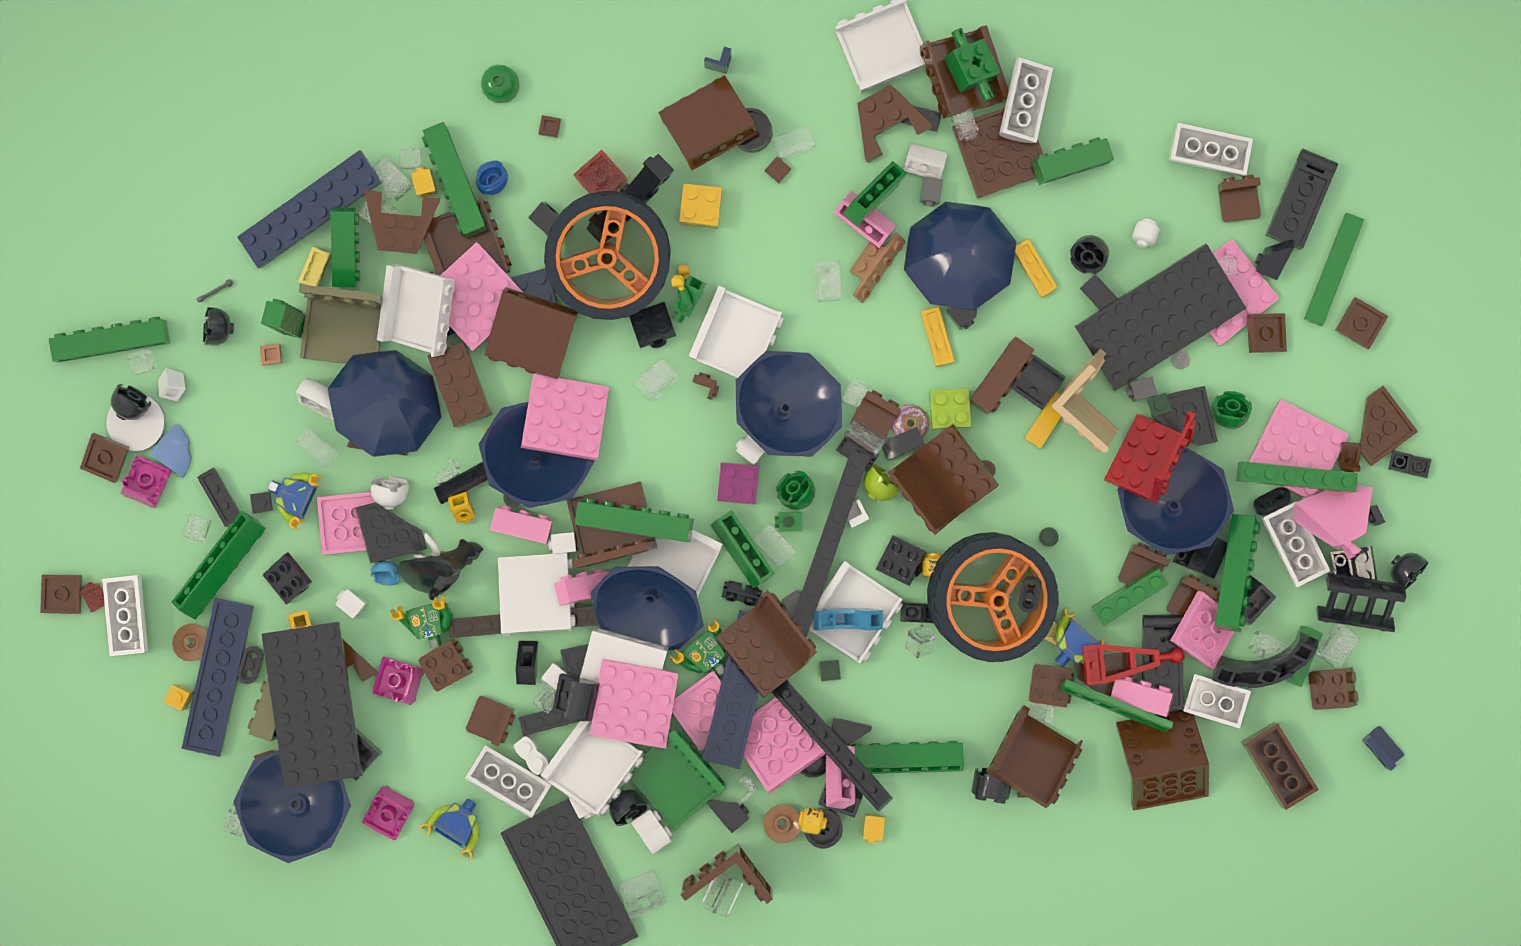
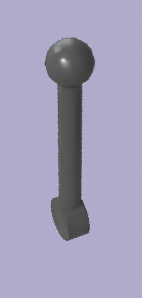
[197,279,233,302]

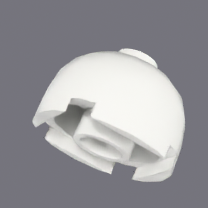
[370,476,409,510]

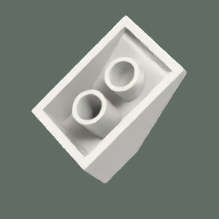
[1183,674,1251,729]

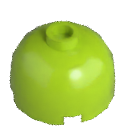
[864,465,901,501]

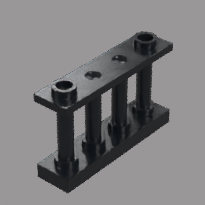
[1316,573,1407,632]

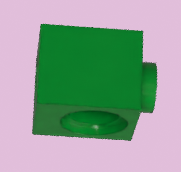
[775,512,802,532]

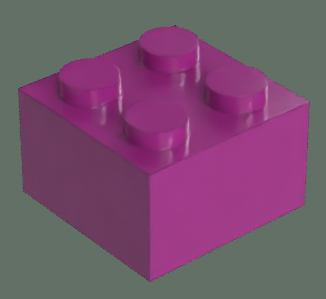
[717,462,759,505]

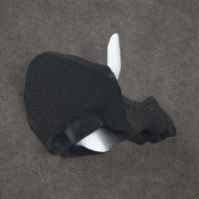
[398,533,484,600]

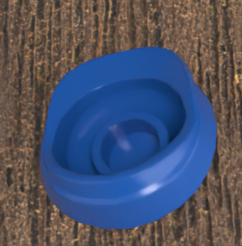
[476,160,508,195]

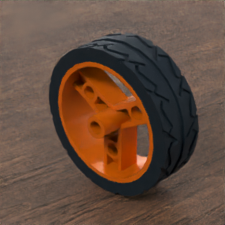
[544,191,671,320]
[927,532,1059,662]

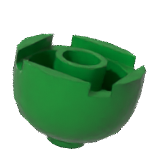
[481,64,519,103]
[1212,391,1252,429]
[776,470,815,510]

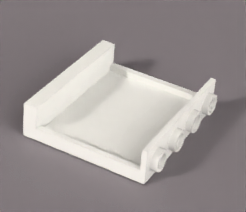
[835,0,926,93]
[377,264,455,357]
[689,286,784,378]
[628,511,723,598]
[498,553,576,637]
[809,561,903,663]
[580,627,669,683]
[541,721,644,818]

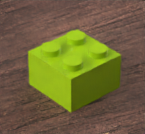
[929,388,971,430]

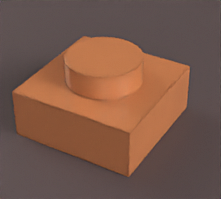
[260,344,282,366]

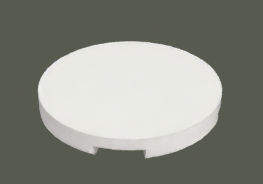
[107,396,165,451]

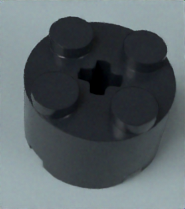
[971,768,1011,804]
[804,808,843,849]

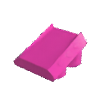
[121,456,172,508]
[372,657,424,705]
[362,786,415,840]

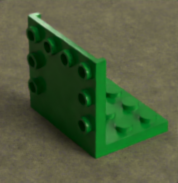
[630,727,727,831]

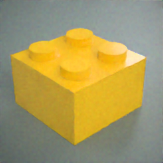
[679,184,722,229]

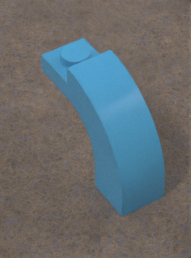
[813,608,883,631]

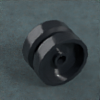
[737,108,773,153]

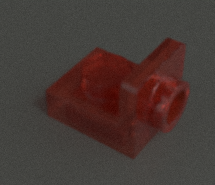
[78,582,105,613]

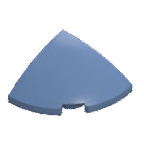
[150,424,191,477]

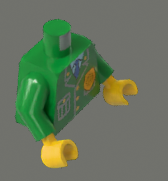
[671,264,706,323]
[390,596,453,648]
[670,618,726,676]

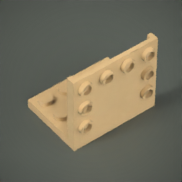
[1051,348,1119,453]

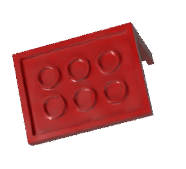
[1104,411,1197,504]

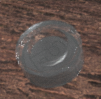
[1171,350,1191,369]

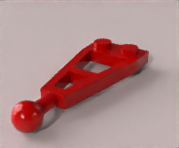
[1082,644,1185,685]

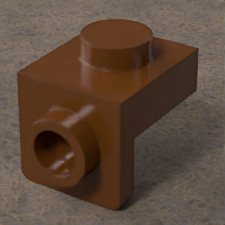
[692,372,719,400]
[1338,442,1362,472]

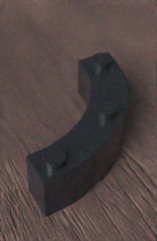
[586,153,674,243]
[1212,632,1318,688]

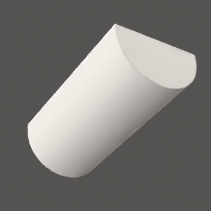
[999,57,1053,143]
[1169,123,1253,176]
[296,377,334,421]
[1261,501,1330,588]
[102,575,149,656]
[465,745,551,818]

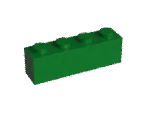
[1032,137,1114,185]
[844,161,907,226]
[330,207,360,287]
[711,510,775,589]
[1092,565,1169,626]

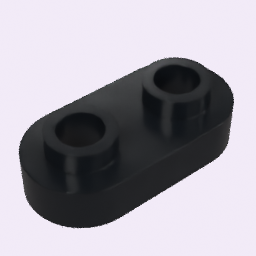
[1253,487,1291,515]
[1018,575,1042,612]
[238,646,264,684]

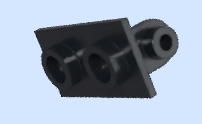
[721,580,762,606]

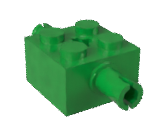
[944,28,1001,102]

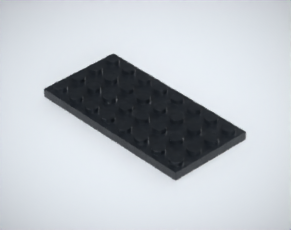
[1074,243,1247,391]
[261,621,363,788]
[500,798,639,946]

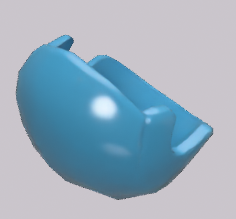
[370,560,400,586]

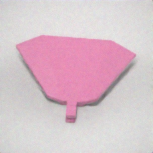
[1293,486,1373,560]

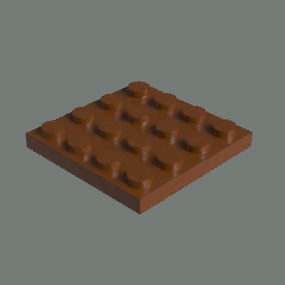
[952,108,1043,199]

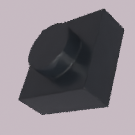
[250,492,273,513]
[1368,505,1385,526]

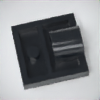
[629,302,676,348]
[876,535,927,586]
[263,552,312,605]

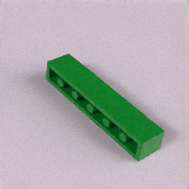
[422,122,488,238]
[261,299,305,339]
[49,317,170,363]
[1236,461,1358,493]
[575,498,694,542]
[172,510,266,620]
[1215,514,1260,632]
[850,741,964,774]

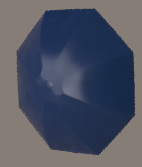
[904,202,1017,310]
[328,350,441,457]
[736,351,842,457]
[478,402,595,508]
[1117,447,1234,555]
[590,566,704,650]
[233,751,351,863]

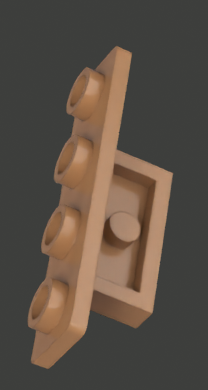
[850,233,905,303]

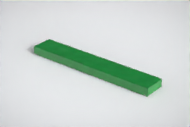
[1304,213,1364,326]
[1059,679,1173,732]

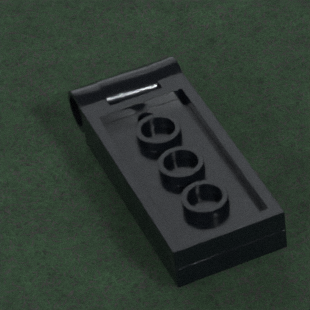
[1265,148,1338,250]
[1142,614,1184,709]

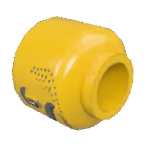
[922,553,942,579]
[798,807,827,835]

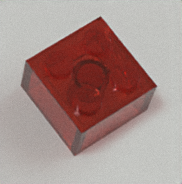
[573,149,628,194]

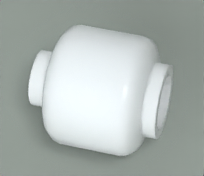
[1132,218,1160,249]

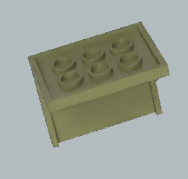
[299,284,382,364]

